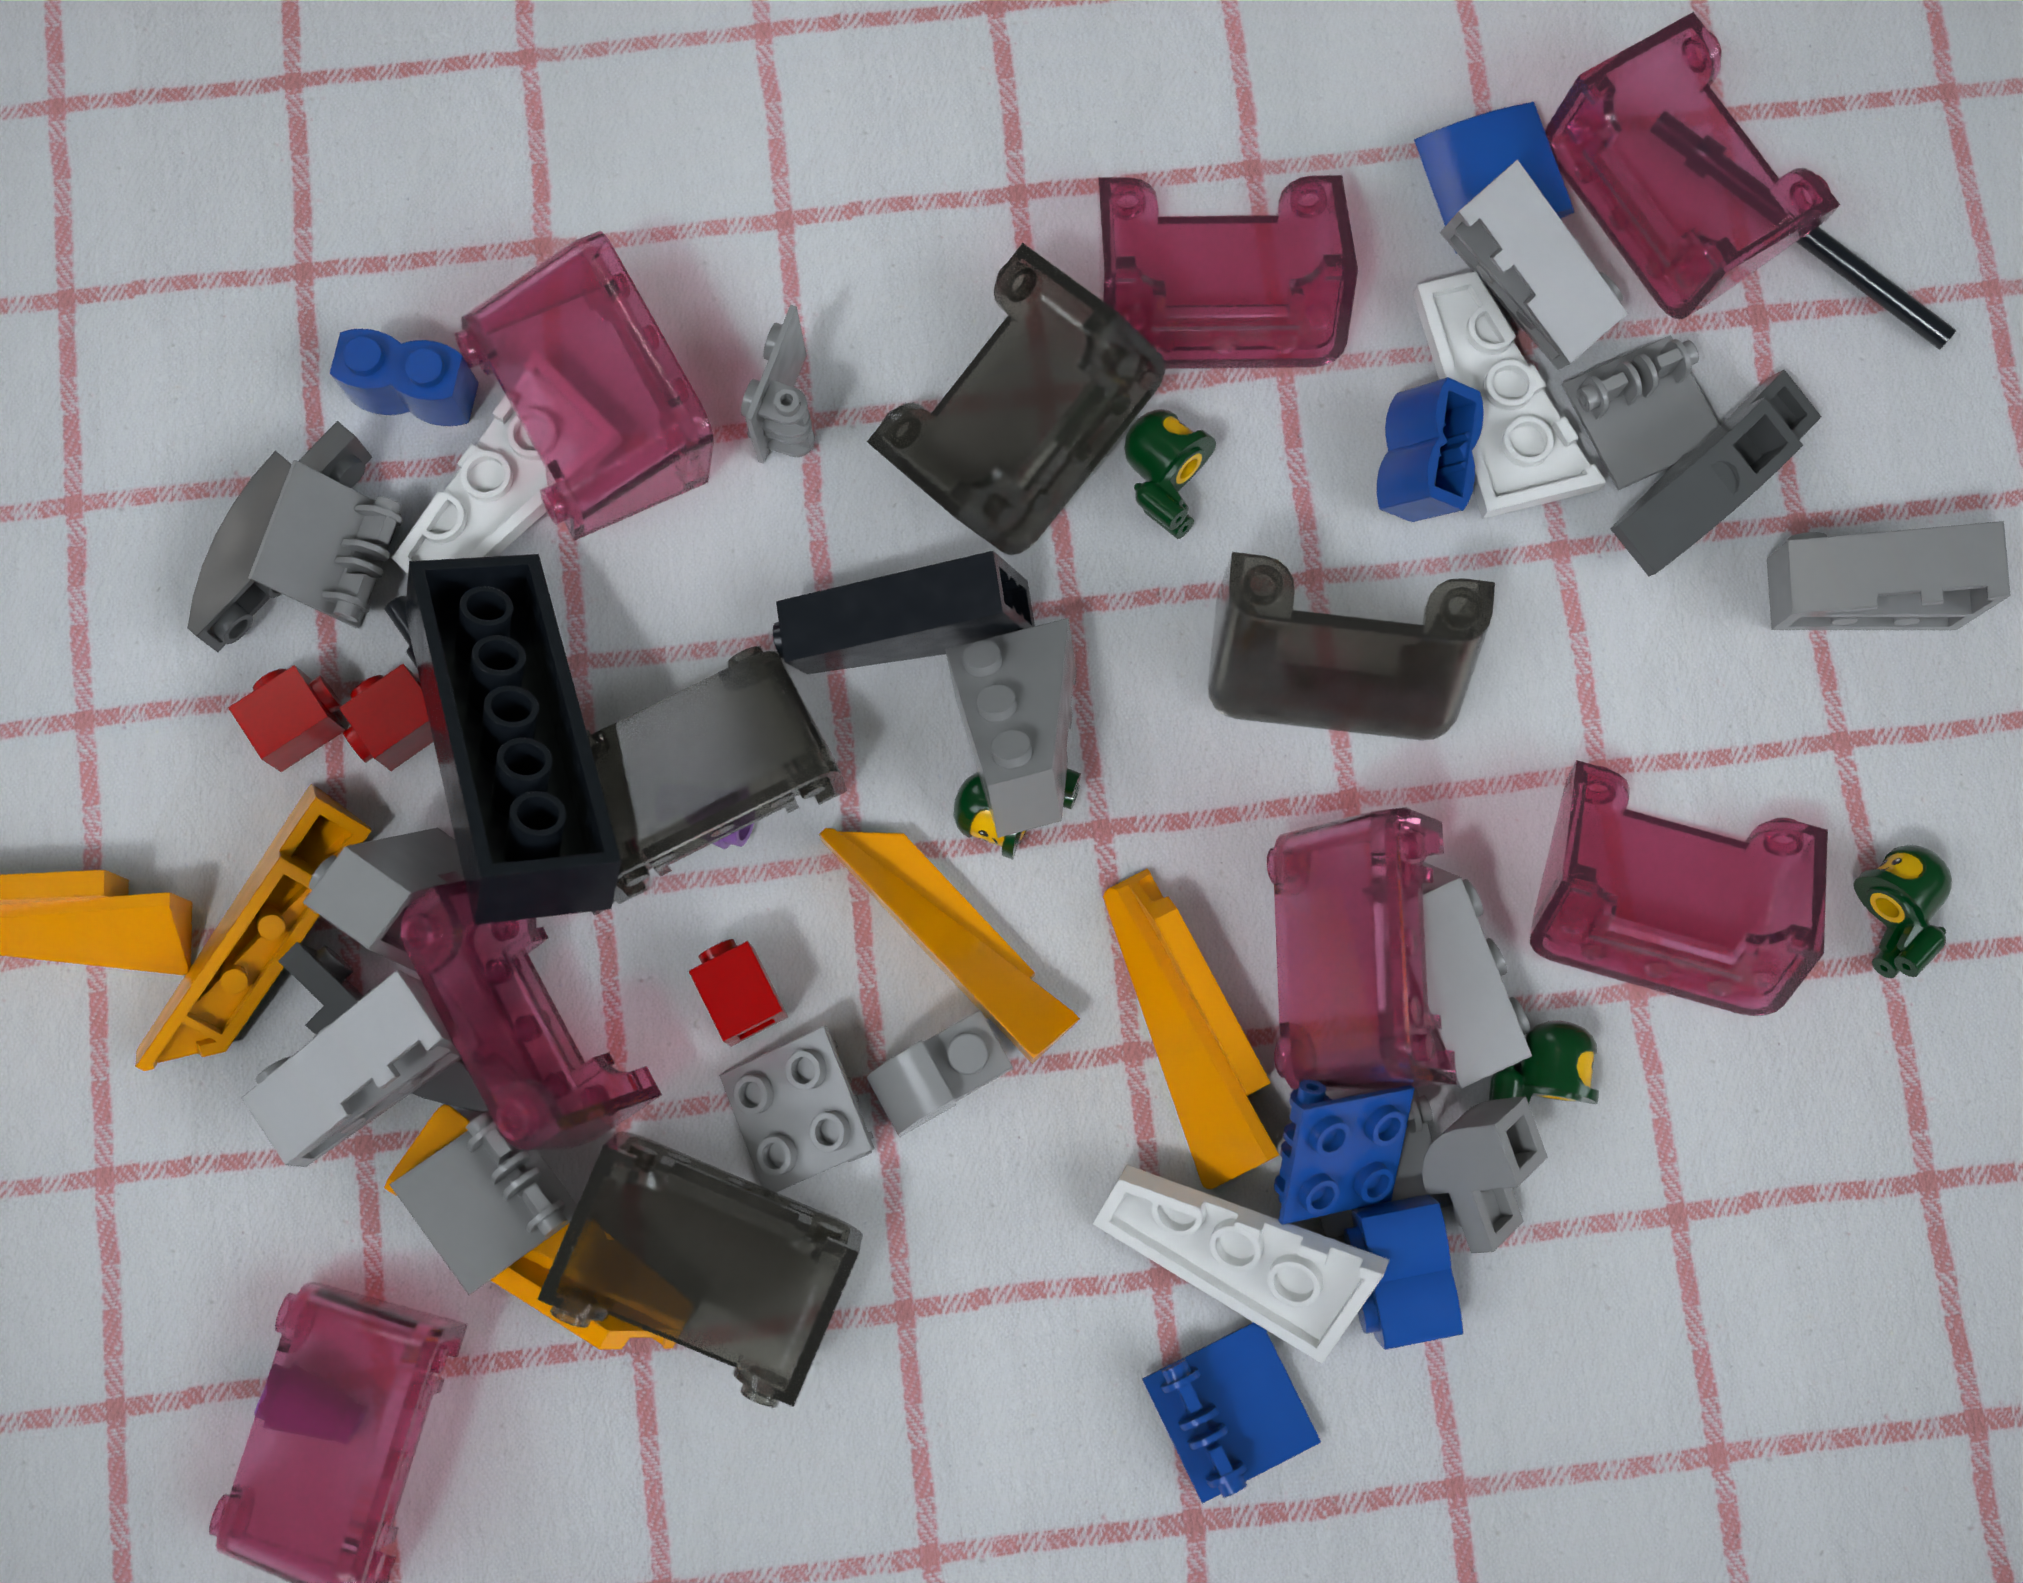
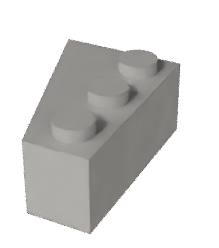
[1440,159,1628,370]

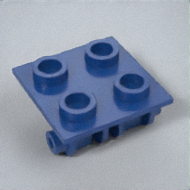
[1274,1080,1415,1225]
[1142,1322,1322,1504]

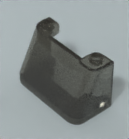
[867,243,1165,555]
[1208,552,1495,741]
[586,646,847,904]
[537,1131,863,1408]

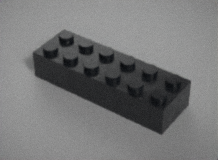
[405,554,621,925]

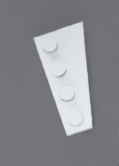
[1413,271,1606,519]
[392,350,623,575]
[1093,1165,1389,1364]

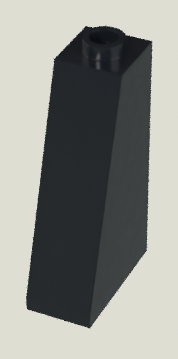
[773,551,1035,674]

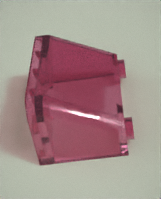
[1545,12,1840,319]
[1097,175,1358,369]
[455,231,714,541]
[1529,760,1828,1016]
[1267,807,1456,1091]
[401,881,662,1150]
[209,1282,468,1583]

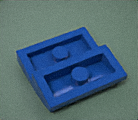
[1414,102,1575,254]

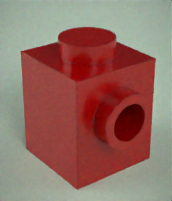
[339,664,434,771]
[228,665,345,772]
[689,939,788,1047]

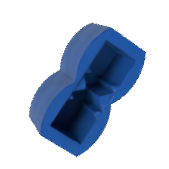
[330,329,479,427]
[1376,377,1484,522]
[1344,1194,1463,1350]

